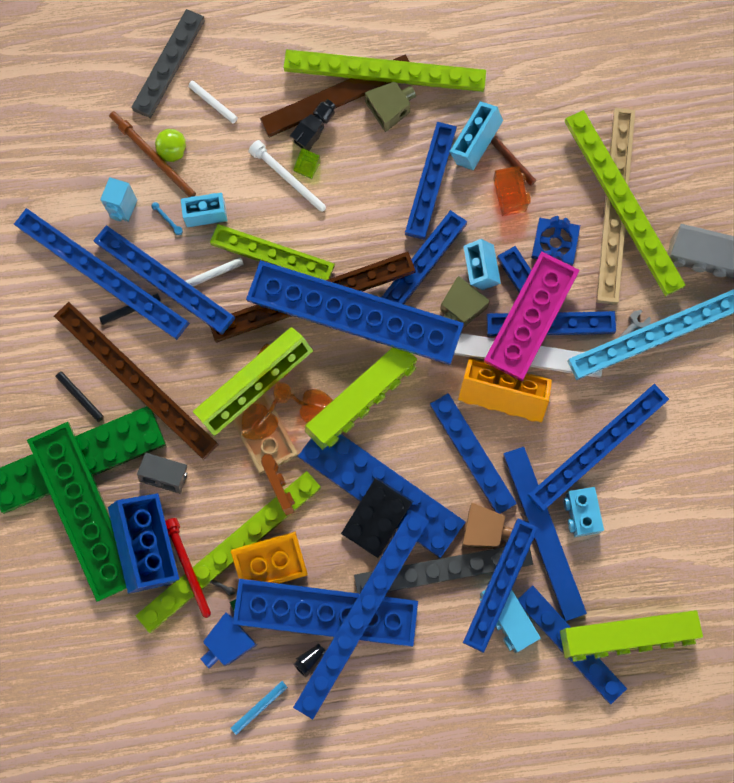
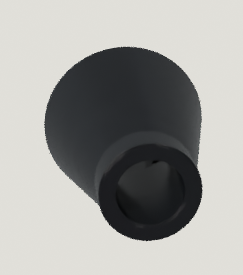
[293,643,326,677]

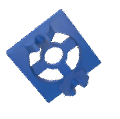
[531,216,581,266]

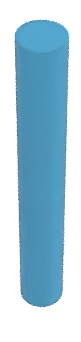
[231,681,288,735]

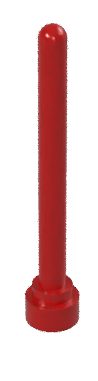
[165,518,211,618]

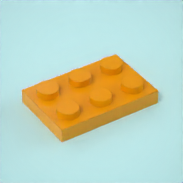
[231,531,308,584]

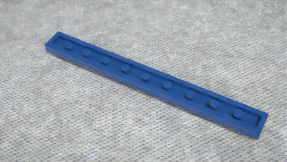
[14,208,190,340]
[293,509,429,720]

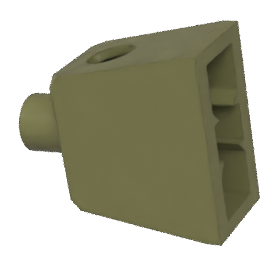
[365,82,416,132]
[440,276,490,328]

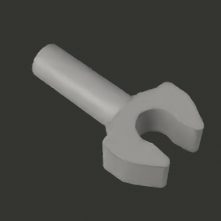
[618,310,651,338]

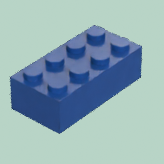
[108,493,179,594]

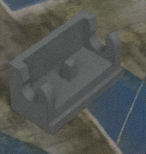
[137,453,188,494]

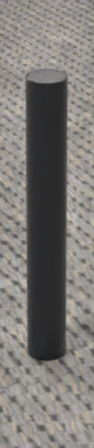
[99,293,161,325]
[55,371,104,422]

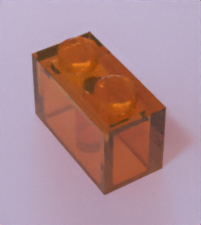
[493,166,531,216]

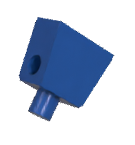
[200,612,257,669]

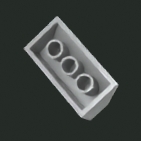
[668,224,734,278]

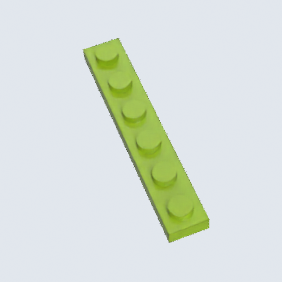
[210,224,335,280]

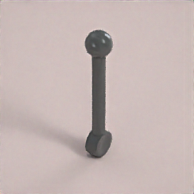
[210,580,235,595]

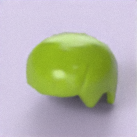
[155,129,186,162]

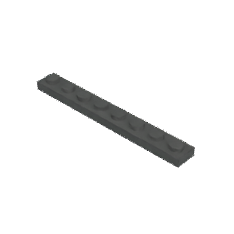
[354,547,533,594]

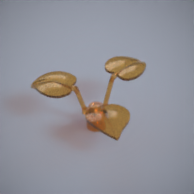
[242,344,333,440]

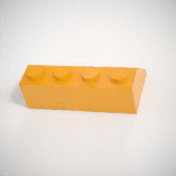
[458,358,552,422]

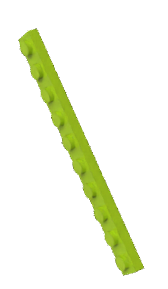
[283,49,486,92]
[565,110,686,296]
[135,471,321,633]

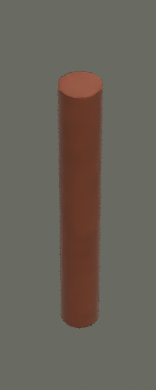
[491,136,537,186]

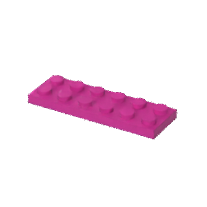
[484,251,580,381]

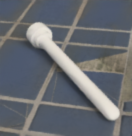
[248,140,326,212]

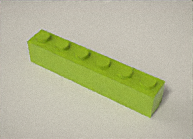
[193,327,313,436]
[305,347,417,450]
[560,610,703,662]

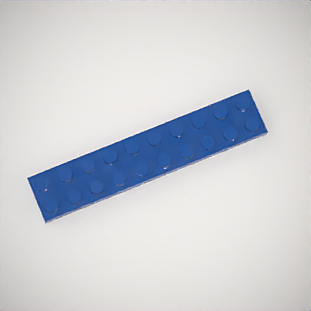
[246,260,464,365]

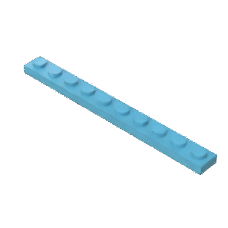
[567,289,734,380]

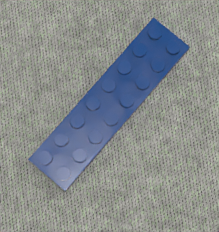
[298,434,466,558]
[233,579,418,647]

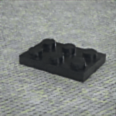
[341,477,414,558]

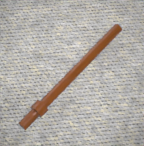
[109,111,196,197]

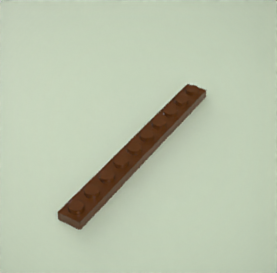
[210,251,416,343]
[54,302,219,460]

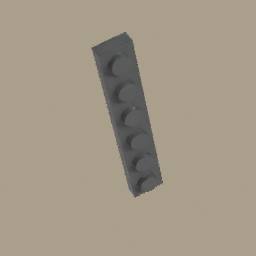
[131,9,205,119]

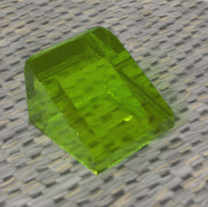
[293,148,321,179]

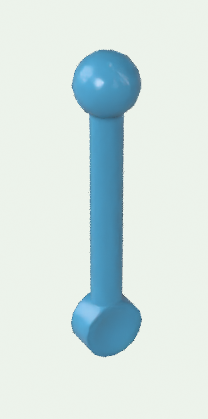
[151,202,183,235]

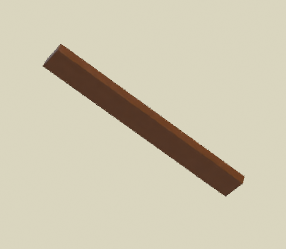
[260,54,410,138]

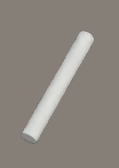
[188,81,238,123]
[186,257,244,286]

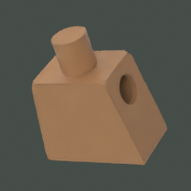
[462,503,513,549]

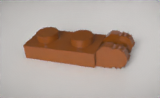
[261,454,295,516]

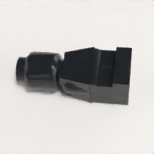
[290,99,336,153]

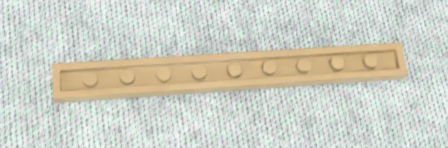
[596,108,635,305]

